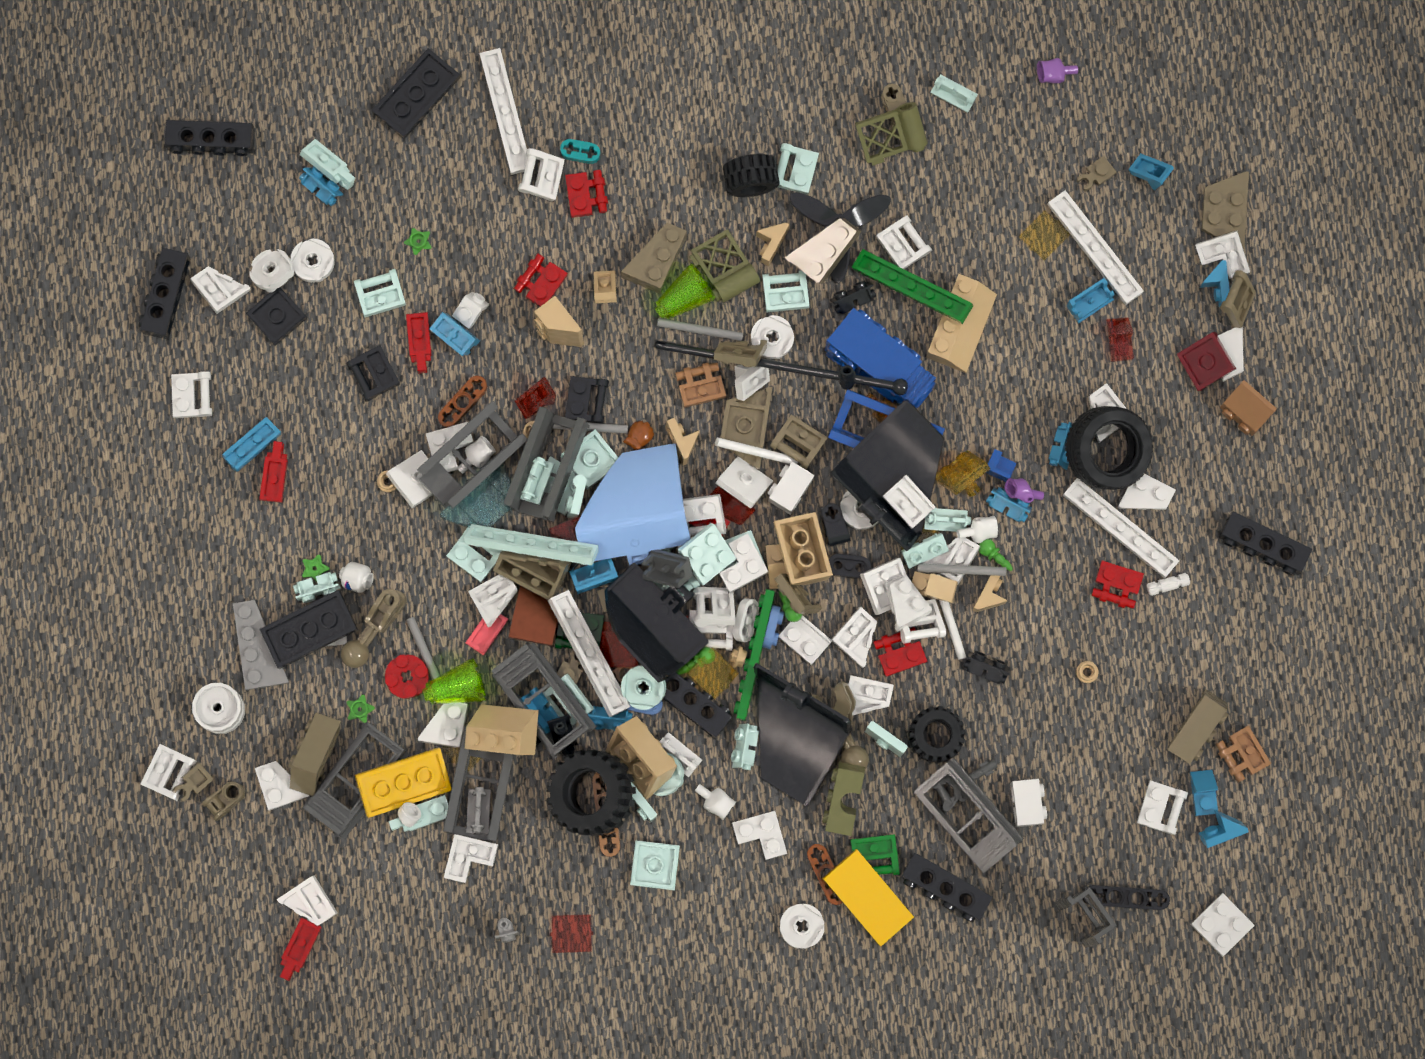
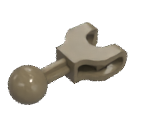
[341,589,407,668]
[811,681,869,769]

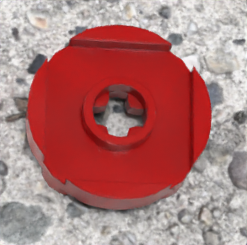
[385,655,429,699]

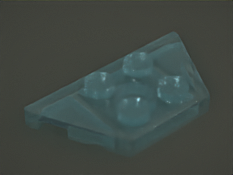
[440,463,512,528]

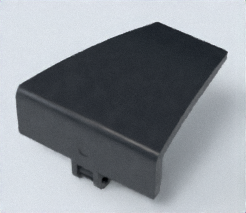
[831,399,944,551]
[605,563,709,683]
[753,663,852,806]

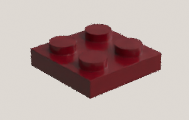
[1177,332,1236,391]

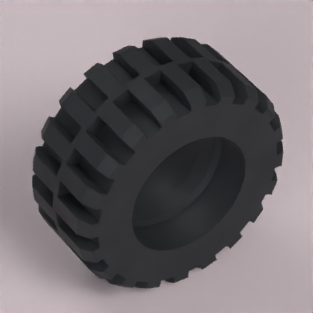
[546,749,636,836]

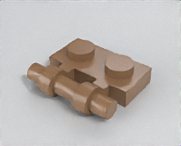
[675,362,726,408]
[1215,725,1271,783]

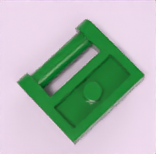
[850,834,900,875]

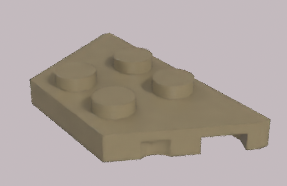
[1201,171,1249,250]
[721,387,772,470]

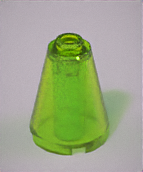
[655,263,716,320]
[423,658,486,705]

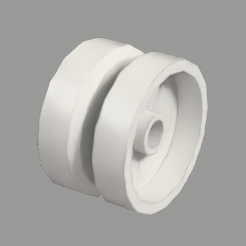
[192,683,245,734]

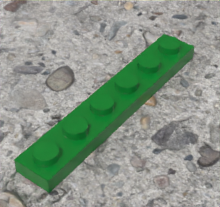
[852,249,973,324]
[733,589,775,722]

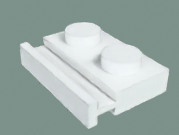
[882,475,935,529]
[778,615,832,665]

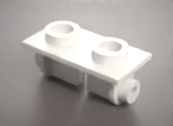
[659,732,702,777]

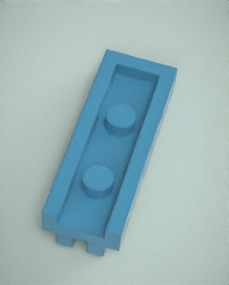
[222,417,281,472]

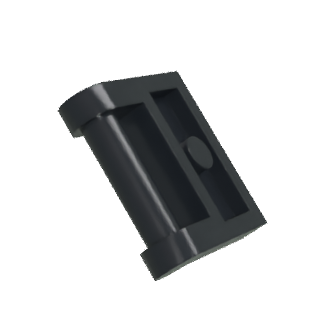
[346,345,400,402]
[565,376,609,423]

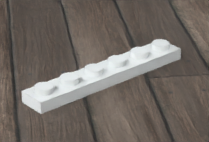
[480,48,527,175]
[1047,190,1144,305]
[1063,478,1179,579]
[548,590,630,718]

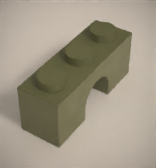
[822,762,865,836]

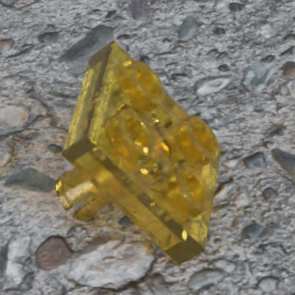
[936,450,990,497]

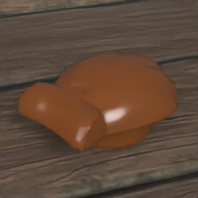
[623,421,654,450]

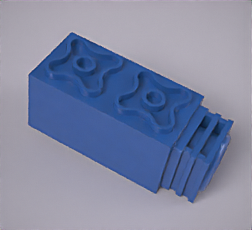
[825,308,936,409]

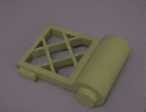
[855,102,928,166]
[689,229,760,303]

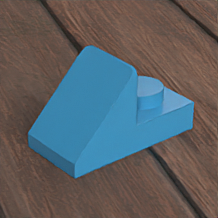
[1128,153,1174,190]
[1200,260,1230,307]
[1190,770,1218,816]
[1199,810,1249,848]

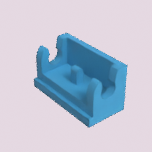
[1066,278,1114,324]
[430,312,480,356]
[569,558,618,595]

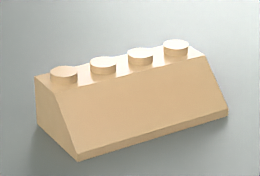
[926,274,997,373]

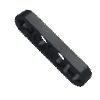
[1083,885,1170,910]

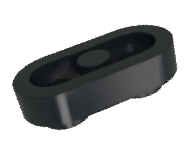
[829,554,871,579]

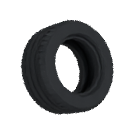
[1065,406,1154,490]

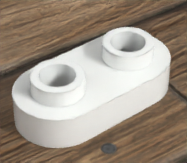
[732,598,759,642]

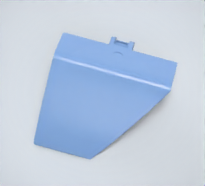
[575,443,691,566]

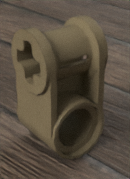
[881,84,907,127]
[202,782,245,822]

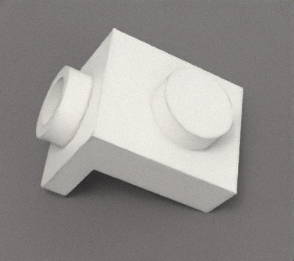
[452,292,489,329]

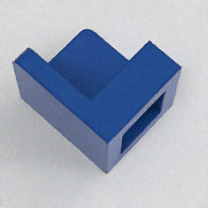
[984,449,1016,482]

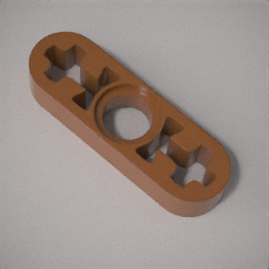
[438,376,487,428]
[807,844,843,905]

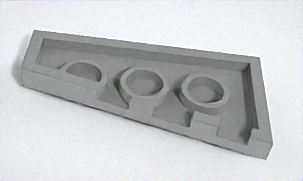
[233,600,290,690]

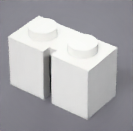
[768,462,815,515]
[1010,779,1047,827]

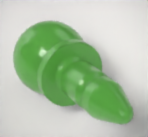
[979,539,1013,571]
[779,591,802,622]
[677,647,715,675]

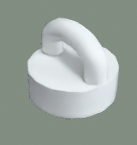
[398,802,421,827]

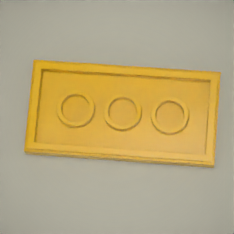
[355,747,452,818]
[822,849,914,947]

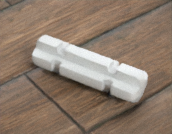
[1147,573,1190,595]

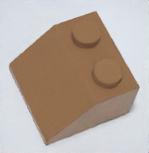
[1220,380,1277,436]

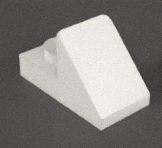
[735,365,770,401]

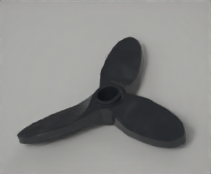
[789,193,891,283]

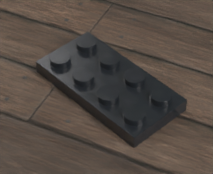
[372,48,461,139]
[260,590,358,669]

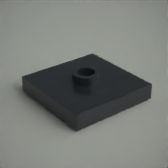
[246,287,307,346]

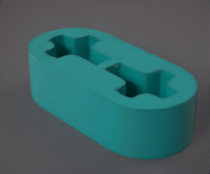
[560,139,600,164]

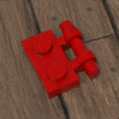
[565,170,608,218]
[513,254,568,307]
[1091,561,1144,609]
[873,627,927,677]

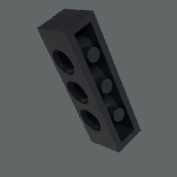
[164,120,255,156]
[139,247,191,340]
[1219,511,1312,576]
[646,671,732,740]
[901,853,993,923]

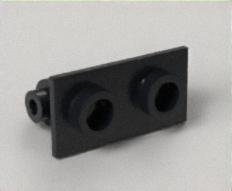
[830,281,876,314]
[963,651,1010,684]
[547,715,578,756]

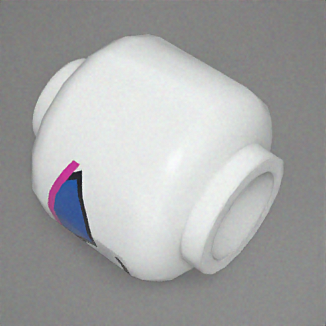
[339,562,374,593]

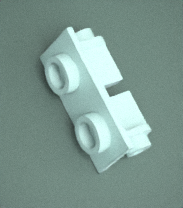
[930,74,978,113]
[520,457,555,505]
[924,508,971,532]
[901,533,949,569]
[293,572,340,603]
[731,723,759,770]

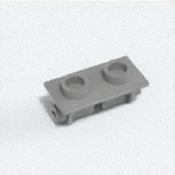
[466,787,491,834]
[495,918,520,943]

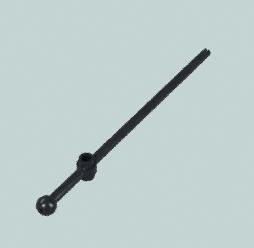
[654,341,908,396]

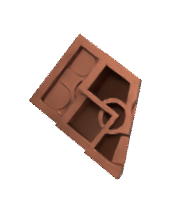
[509,585,558,646]

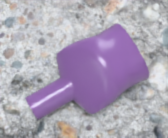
[1037,58,1078,84]
[1005,478,1044,503]

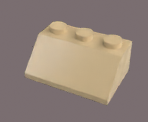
[534,296,584,347]
[773,512,833,585]
[465,704,539,755]
[606,716,677,800]

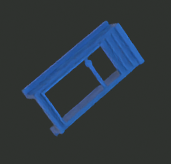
[828,389,945,448]

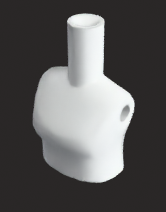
[458,436,496,474]
[957,516,998,543]
[695,784,736,820]

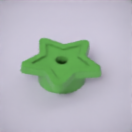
[404,228,431,255]
[302,555,330,582]
[347,695,375,723]

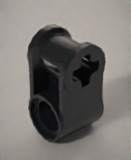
[821,503,851,547]

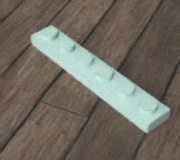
[465,524,598,565]

